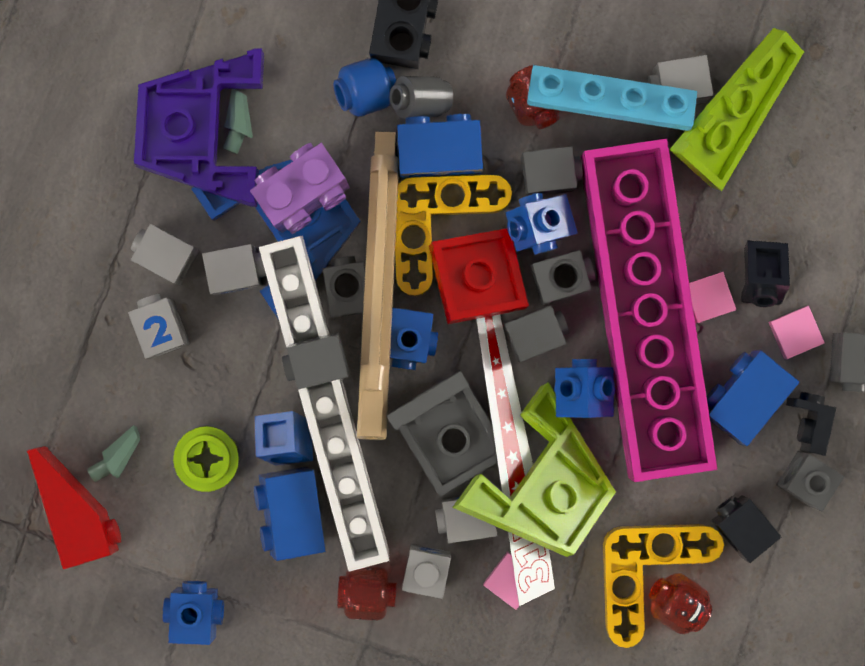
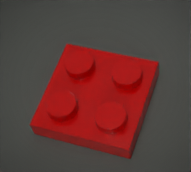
[429,228,529,325]

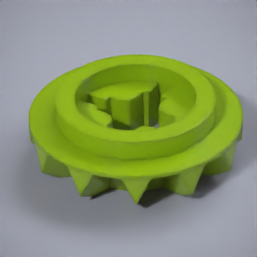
[173,426,240,492]

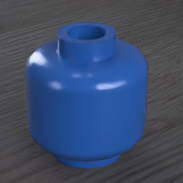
[333,57,396,117]

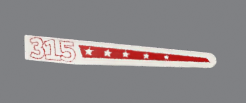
[476,314,555,606]

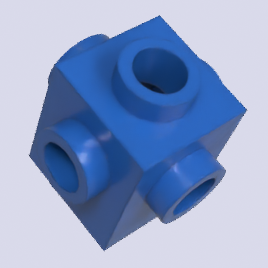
[506,193,578,255]
[390,308,438,370]
[554,359,615,418]
[163,581,224,645]

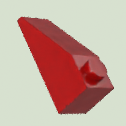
[27,446,121,570]

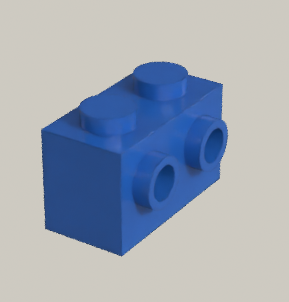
[397,114,483,179]
[706,350,800,446]
[254,467,326,561]

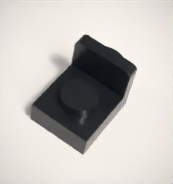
[741,240,790,307]
[786,392,837,456]

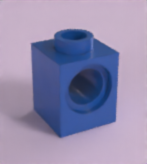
[255,411,313,466]

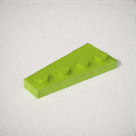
[669,28,804,191]

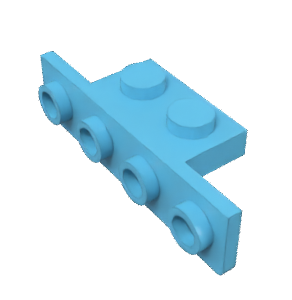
[527,65,697,131]

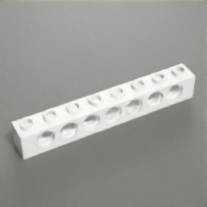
[259,236,389,572]

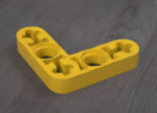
[395,175,512,296]
[603,524,724,648]

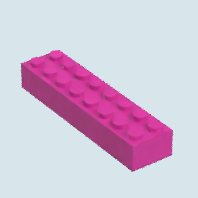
[580,139,718,482]

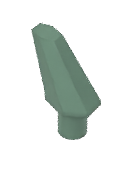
[223,89,253,155]
[87,425,140,482]

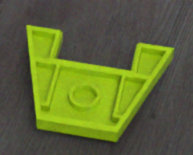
[452,382,616,557]

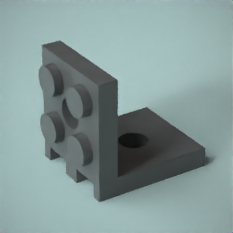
[387,370,498,497]

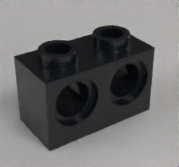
[369,0,438,69]

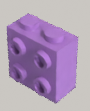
[250,142,350,234]

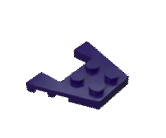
[134,48,264,207]

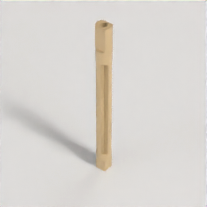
[357,132,399,440]

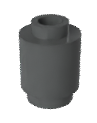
[390,76,453,118]

